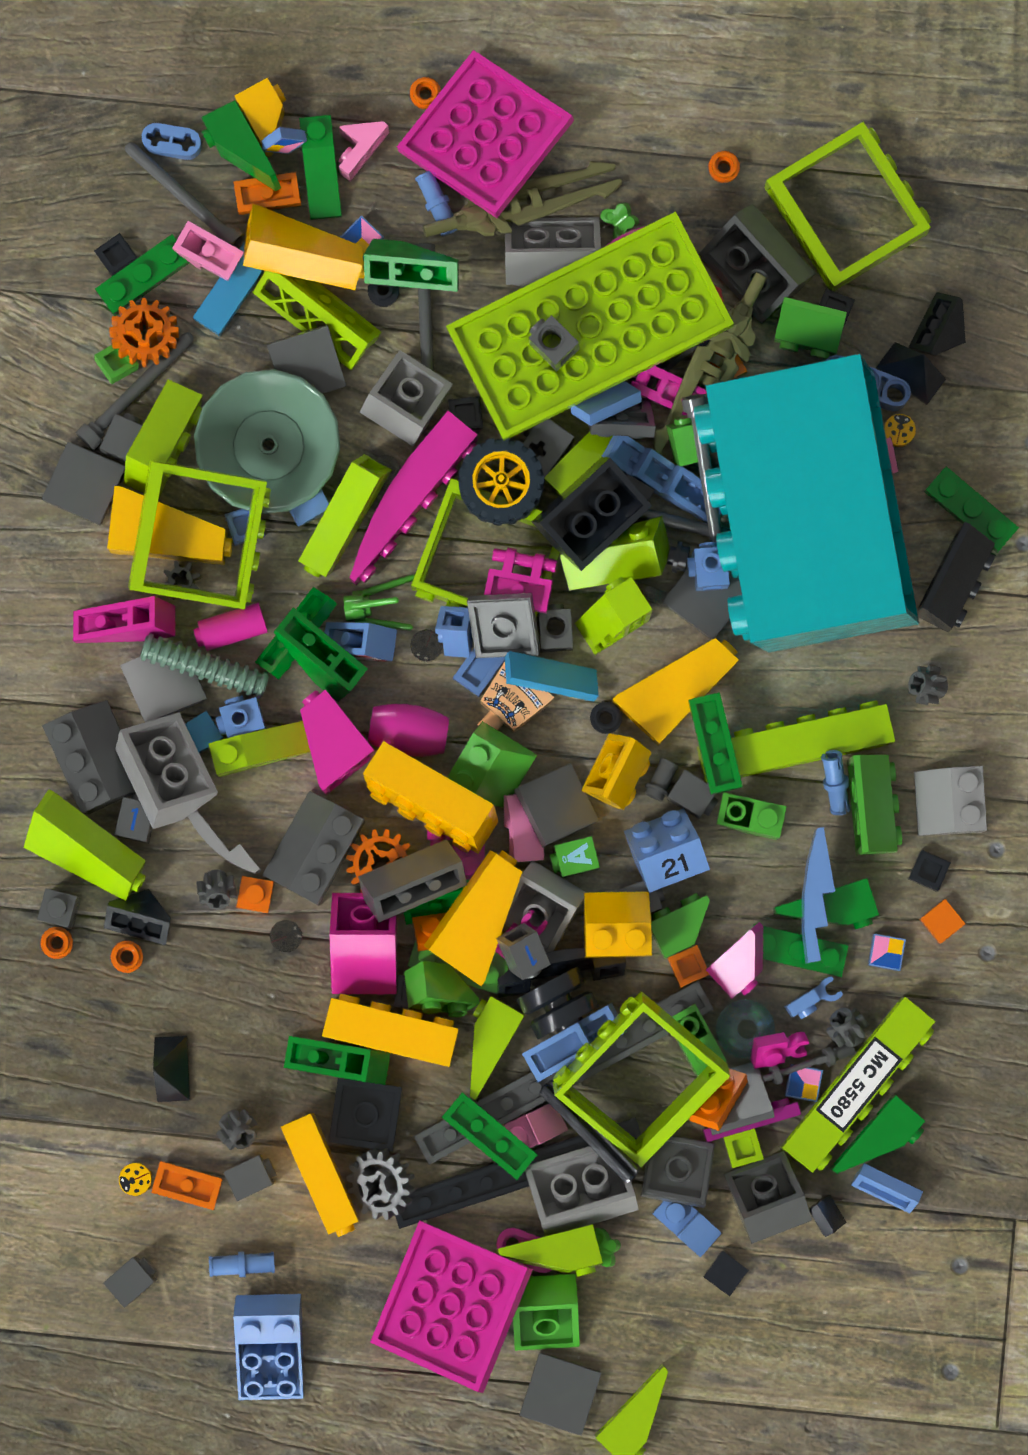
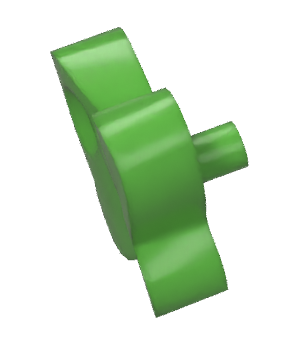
[600,203,639,239]
[594,1228,621,1267]

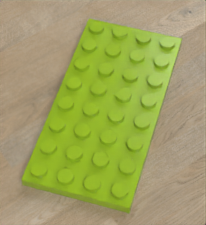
[446,212,734,441]

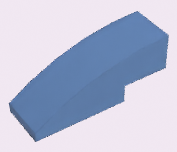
[522,1003,627,1082]

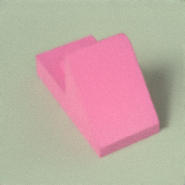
[338,121,389,181]
[172,221,244,281]
[503,1103,568,1148]

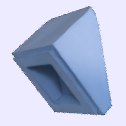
[290,489,329,527]

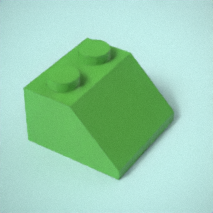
[774,297,847,360]
[447,721,537,807]
[513,1274,580,1351]

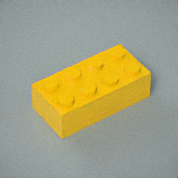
[363,741,498,854]
[322,993,459,1067]

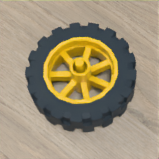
[459,437,544,526]

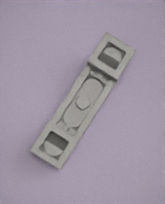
[188,810,261,875]

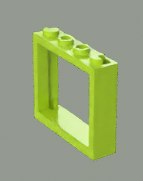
[764,122,931,291]
[128,460,271,609]
[411,478,561,619]
[553,991,730,1167]

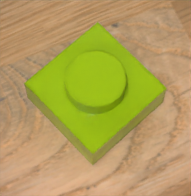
[723,1128,764,1168]

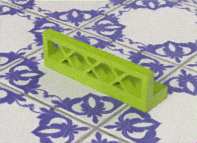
[252,271,382,370]

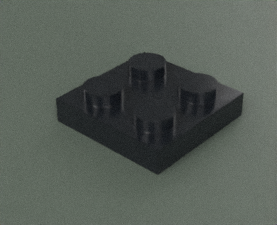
[329,1078,402,1152]

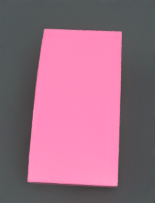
[504,794,544,862]

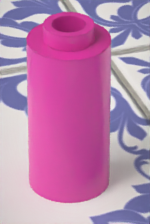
[193,602,268,651]

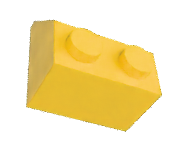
[581,733,652,810]
[584,892,652,958]

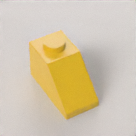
[234,78,286,158]

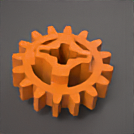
[109,298,179,367]
[346,829,411,893]

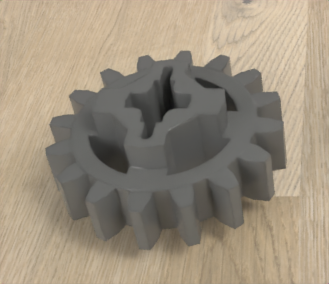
[346,1148,416,1220]

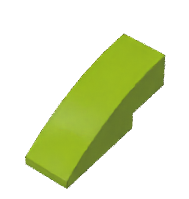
[544,432,631,495]

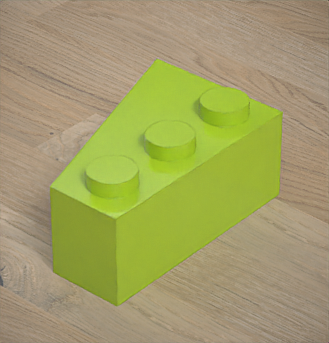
[124,379,203,497]
[560,516,670,590]
[574,577,653,655]

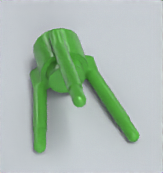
[343,574,415,630]

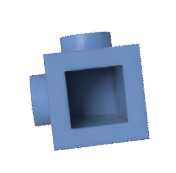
[687,542,730,591]
[216,696,266,738]

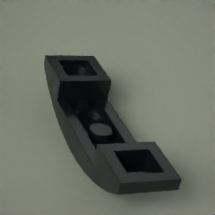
[497,948,626,998]

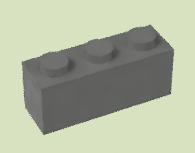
[358,839,467,922]

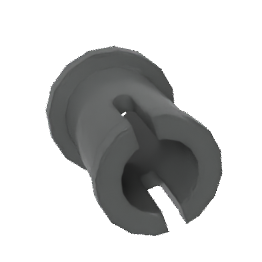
[645,758,679,801]

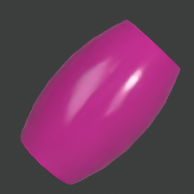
[368,704,449,757]

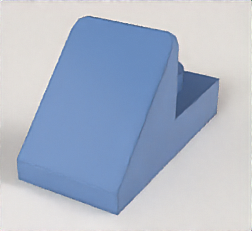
[652,1201,722,1257]

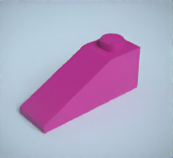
[73,596,175,643]

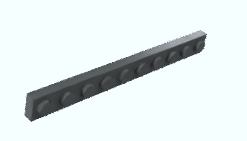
[414,981,713,1165]

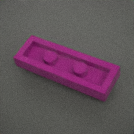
[702,1098,801,1142]

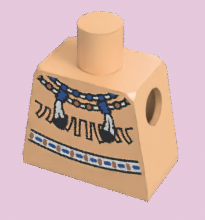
[477,662,554,732]

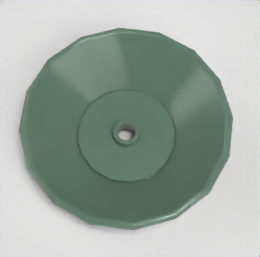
[194,369,340,514]

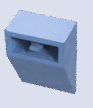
[233,1294,304,1400]

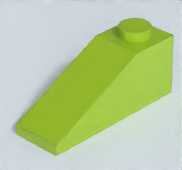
[208,721,310,777]
[470,996,524,1100]
[495,1224,603,1277]
[595,1364,668,1455]

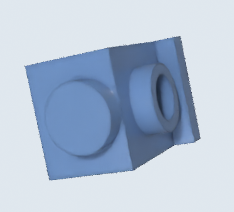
[435,606,473,658]

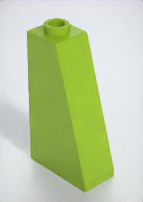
[298,454,392,577]
[23,789,146,901]

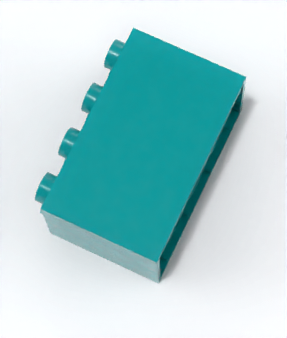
[694,354,919,653]

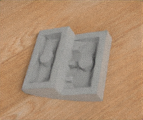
[120,641,207,722]

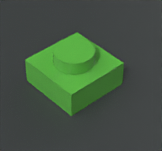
[94,345,139,385]

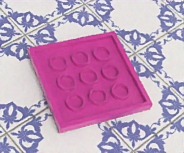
[397,50,574,218]
[370,1221,533,1393]

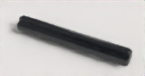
[540,1080,639,1183]

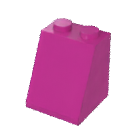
[300,690,375,795]
[329,893,397,995]

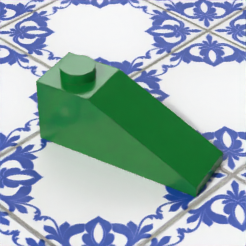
[201,100,281,191]
[299,115,342,220]
[364,239,459,292]
[273,607,368,702]
[773,878,879,930]
[284,1036,391,1085]
[830,1095,925,1174]

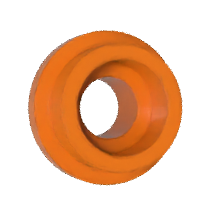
[410,77,441,109]
[708,151,740,183]
[41,927,73,959]
[111,941,143,973]

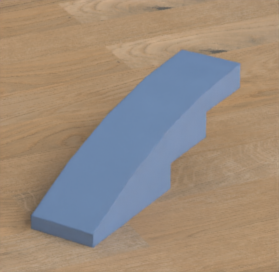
[602,435,721,523]
[802,827,835,964]

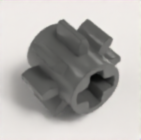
[163,561,202,601]
[908,665,948,705]
[196,870,237,910]
[826,1007,869,1048]
[216,1109,259,1150]

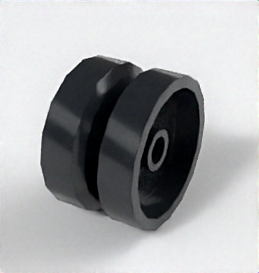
[516,966,599,1039]

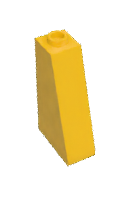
[243,204,364,290]
[107,486,233,565]
[612,638,739,746]
[424,850,522,986]
[281,1113,360,1237]

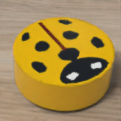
[884,414,916,447]
[119,1163,152,1196]

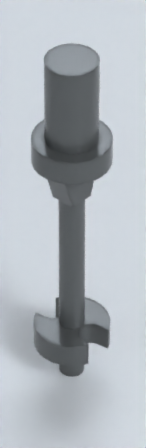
[762,1045,855,1085]

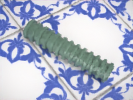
[140,633,269,699]

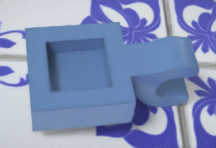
[784,977,843,1019]

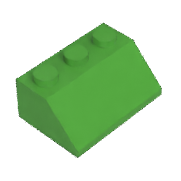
[847,755,902,856]

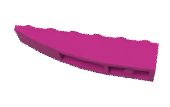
[350,411,478,586]

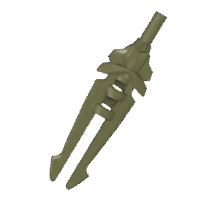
[423,161,622,238]
[654,272,767,464]

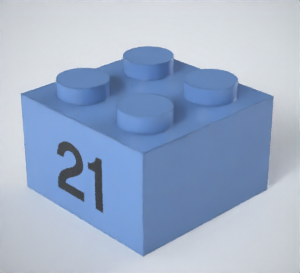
[624,808,710,893]

